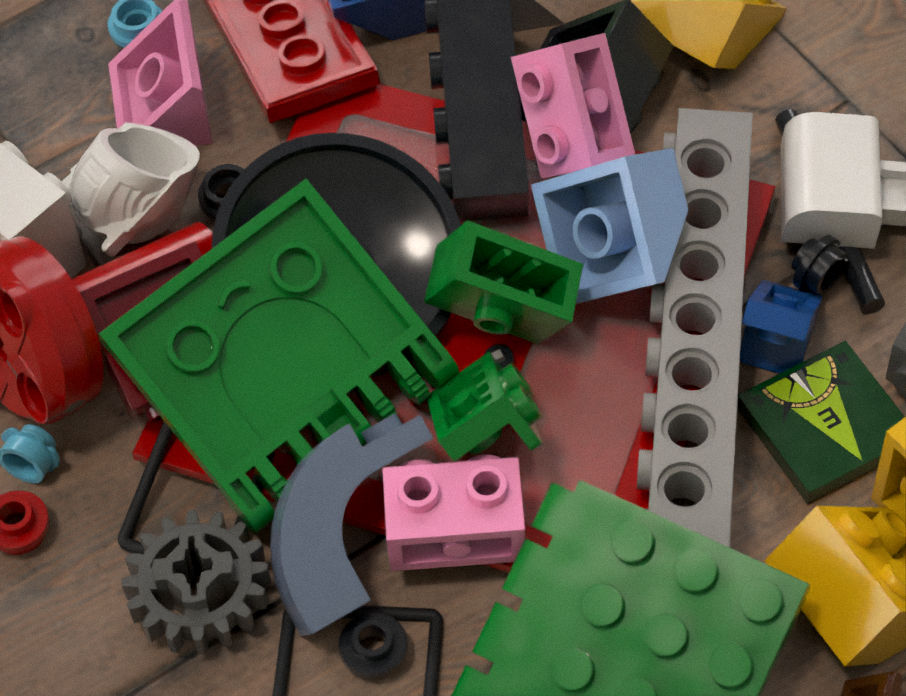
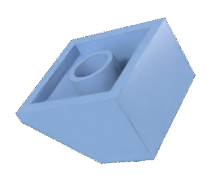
[531,148,688,304]

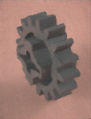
[121,510,271,655]

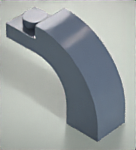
[270,413,433,636]

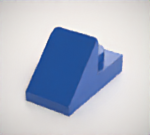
[740,279,823,373]

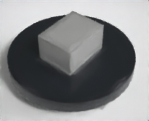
[484,344,514,368]

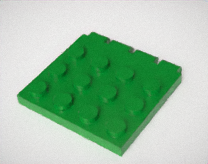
[451,480,811,696]

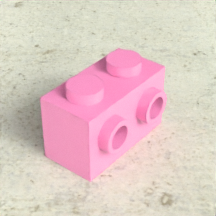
[511,33,635,179]
[382,454,525,571]

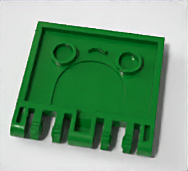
[98,179,459,534]

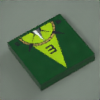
[737,340,905,504]

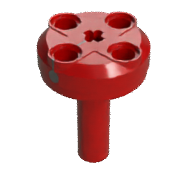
[0,222,213,425]

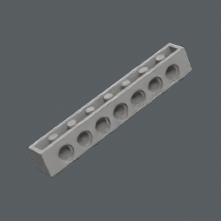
[637,108,753,548]

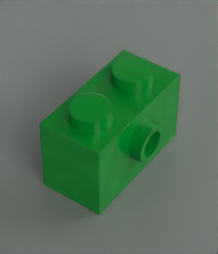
[424,220,583,344]

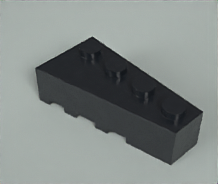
[424,0,529,222]

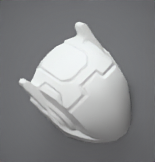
[61,122,200,257]

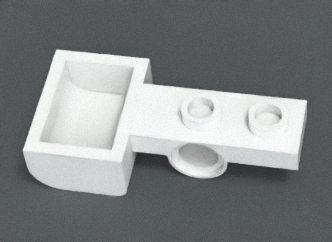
[781,112,906,249]

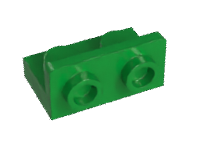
[427,351,543,461]

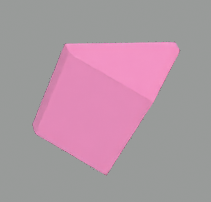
[108,0,212,146]

